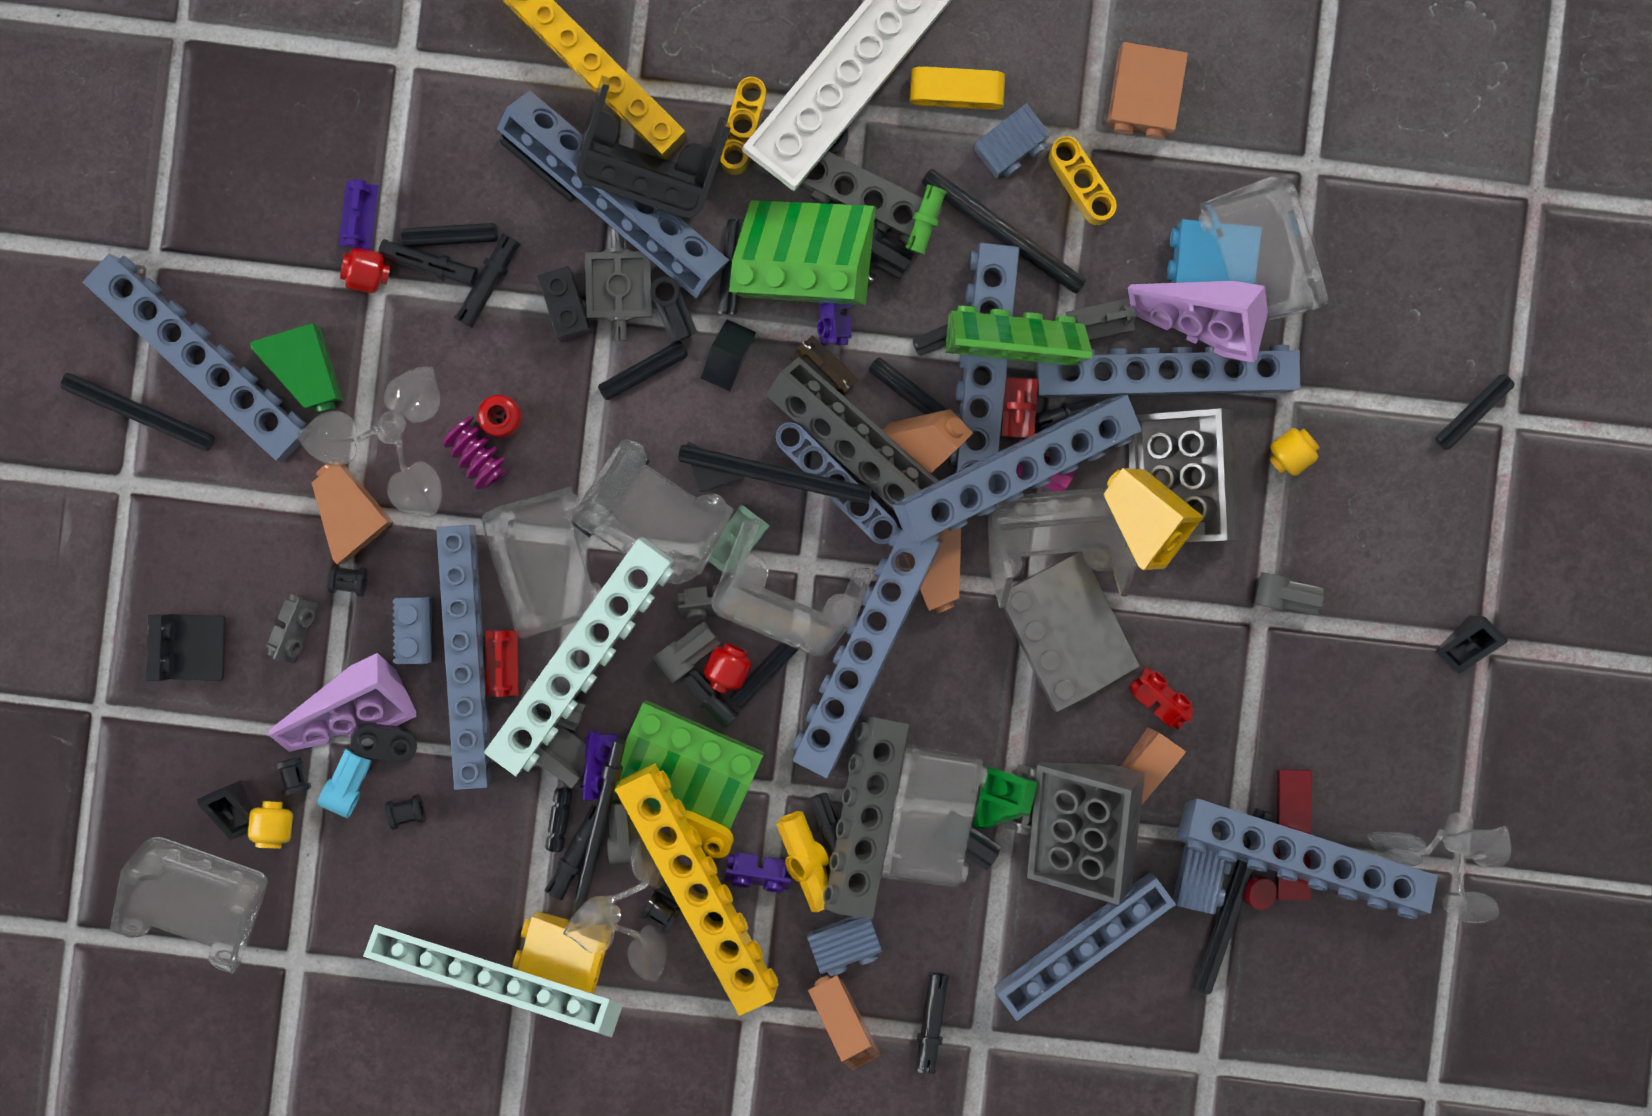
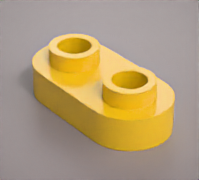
[669,810,734,858]

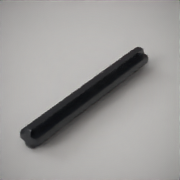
[60,373,215,451]

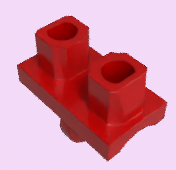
[1001,377,1038,438]

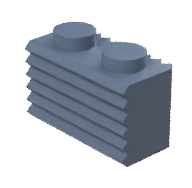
[973,103,1050,179]
[392,597,432,664]
[1172,843,1232,914]
[807,916,882,976]

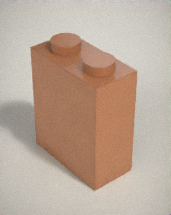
[1106,42,1188,140]

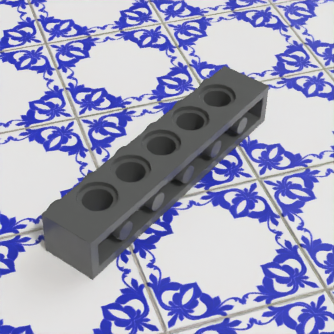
[749,151,943,245]
[766,357,939,509]
[823,715,909,919]

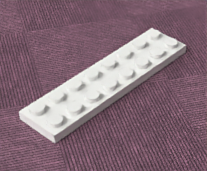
[742,0,952,191]

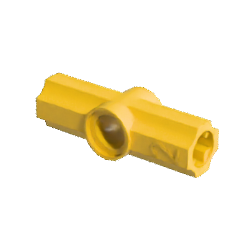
[776,811,829,912]

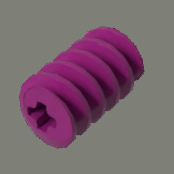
[443,416,512,489]

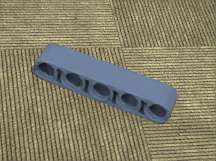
[776,422,897,544]

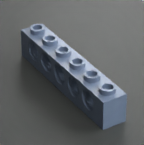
[994,872,1176,1021]

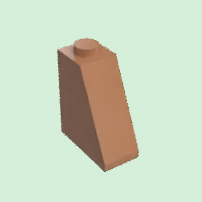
[882,409,973,473]
[312,462,394,564]
[903,528,961,614]
[1120,727,1186,806]
[808,975,881,1071]

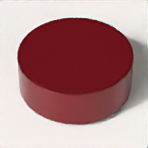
[1243,876,1277,910]

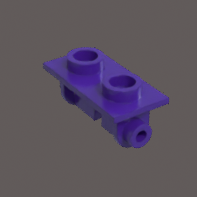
[338,179,379,250]
[817,302,852,346]
[580,730,617,800]
[725,852,791,893]

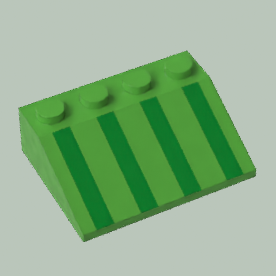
[729,200,876,305]
[945,306,1092,366]
[614,700,764,830]

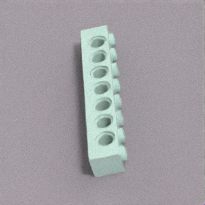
[484,537,675,776]
[363,925,623,1038]

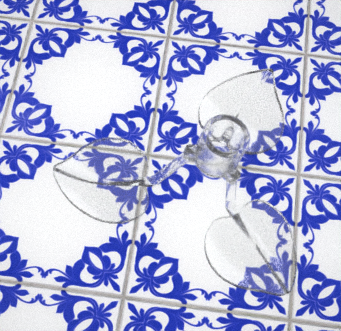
[298,366,442,518]
[1367,813,1512,923]
[563,838,667,981]

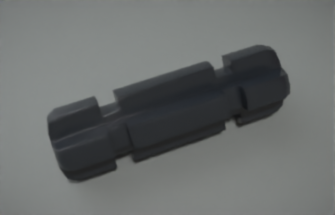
[545,788,572,852]

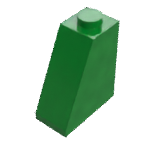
[250,323,343,414]

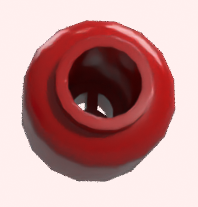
[340,248,390,294]
[478,395,523,438]
[704,643,752,694]

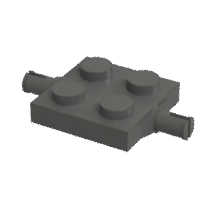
[585,229,653,341]

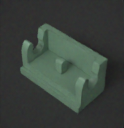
[703,504,770,578]

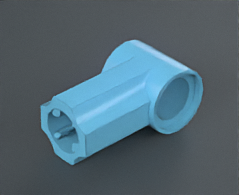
[317,748,373,819]

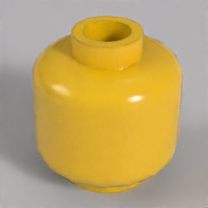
[1269,428,1320,476]
[248,801,293,849]

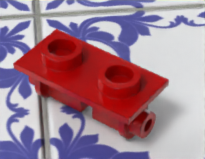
[485,631,519,697]
[1129,666,1194,730]

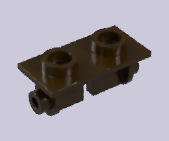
[790,335,859,396]

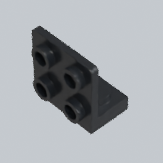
[146,614,226,681]

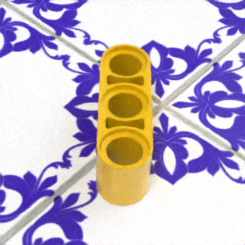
[910,67,1005,110]
[720,77,767,175]
[1048,136,1116,225]

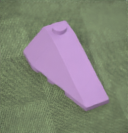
[1128,281,1268,363]
[269,653,416,752]

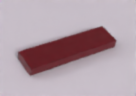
[1276,769,1312,900]

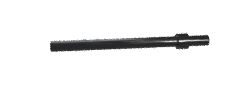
[569,739,626,924]

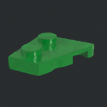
[973,766,1037,829]

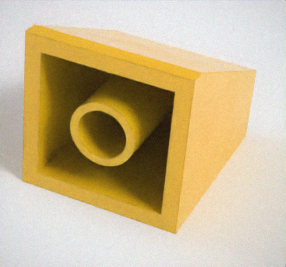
[1103,468,1204,570]
[512,911,611,994]

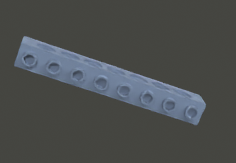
[497,90,729,298]
[949,243,1019,506]
[82,253,311,462]
[1035,345,1300,398]
[892,395,1142,545]
[436,525,493,790]
[791,527,943,778]
[1176,798,1438,919]

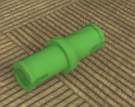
[905,184,947,255]

